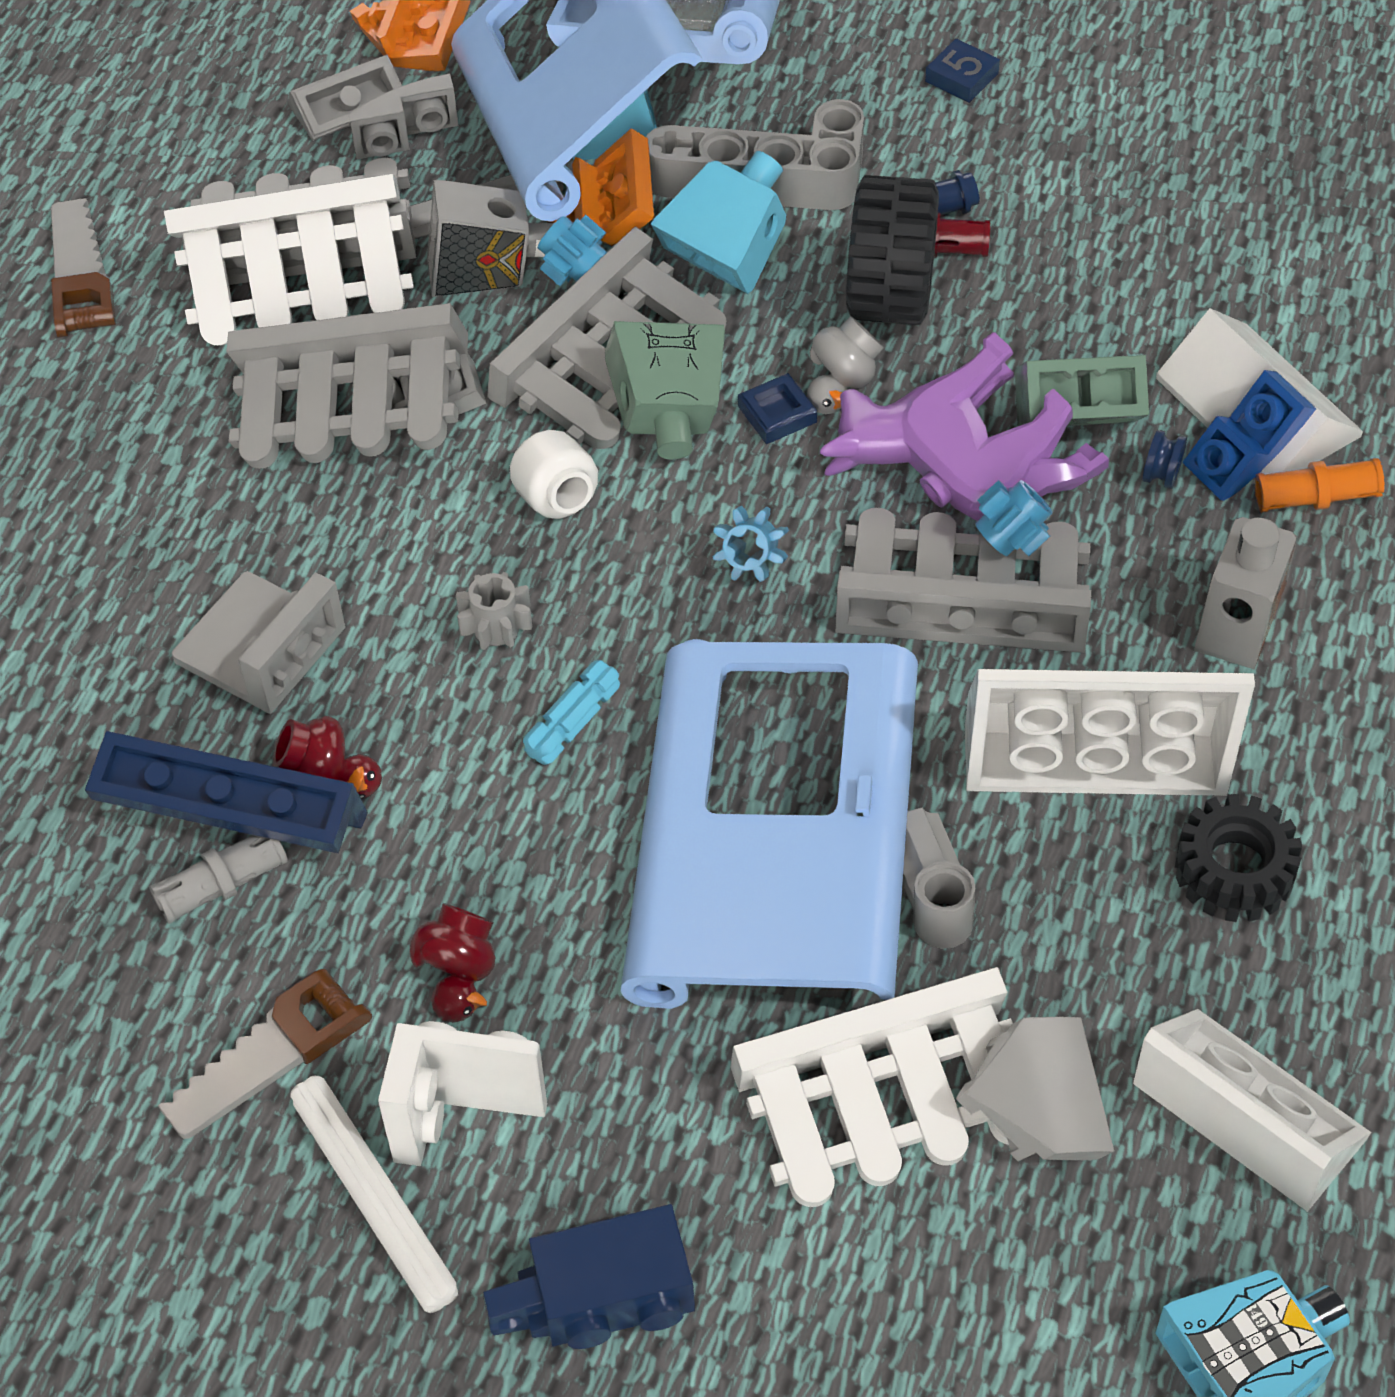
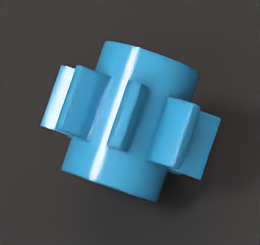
[537,215,607,286]
[975,480,1053,556]
[712,506,789,582]

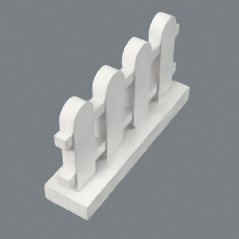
[164,174,414,346]
[731,967,1013,1207]

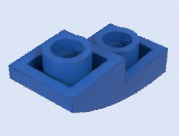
[1182,370,1316,501]

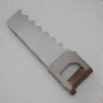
[51,198,116,338]
[158,969,372,1139]

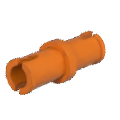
[1255,458,1385,513]

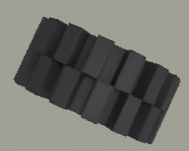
[1174,794,1303,922]

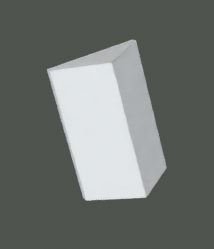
[1156,308,1363,474]
[1133,1009,1372,1212]

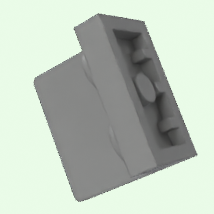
[172,571,346,714]

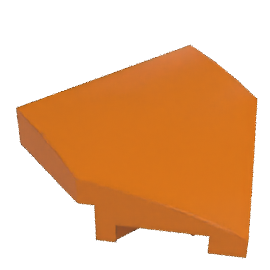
[350,0,471,71]
[547,128,654,246]

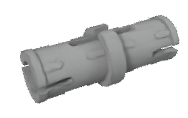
[149,835,288,924]

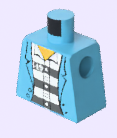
[1155,1270,1350,1397]

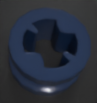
[1142,430,1187,489]

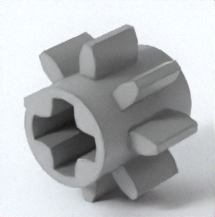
[456,572,532,650]

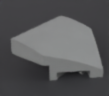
[956,1017,1114,1162]

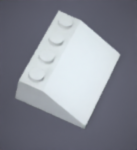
[965,669,1255,796]

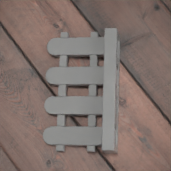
[182,158,416,285]
[487,227,727,449]
[226,303,468,469]
[835,508,1091,653]

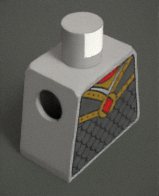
[427,180,554,297]

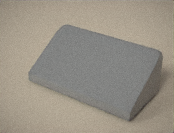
[288,55,402,141]

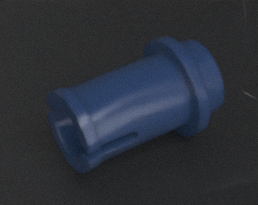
[935,170,980,216]

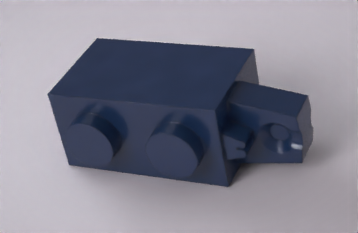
[483,1204,695,1349]

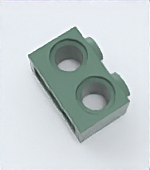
[1014,355,1149,426]

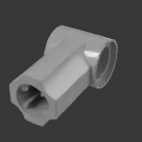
[903,807,976,949]

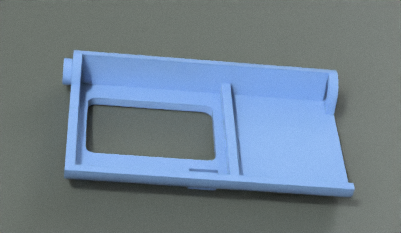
[451,0,703,221]
[621,639,918,1009]

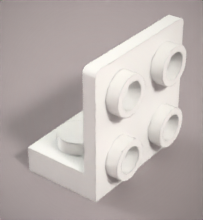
[378,1021,547,1166]

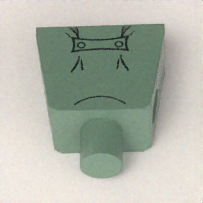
[605,321,725,459]

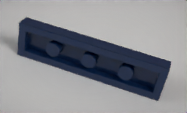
[85,731,368,854]

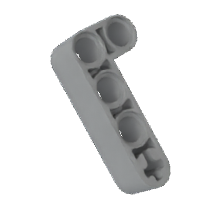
[646,99,864,210]

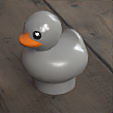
[806,316,884,414]

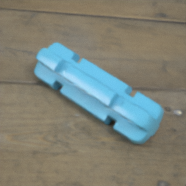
[523,660,620,765]

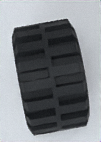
[846,175,939,326]

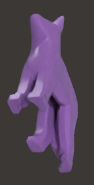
[820,332,1109,521]

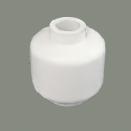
[510,430,598,519]

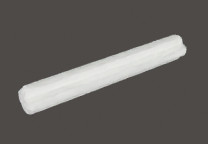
[291,1075,458,1313]

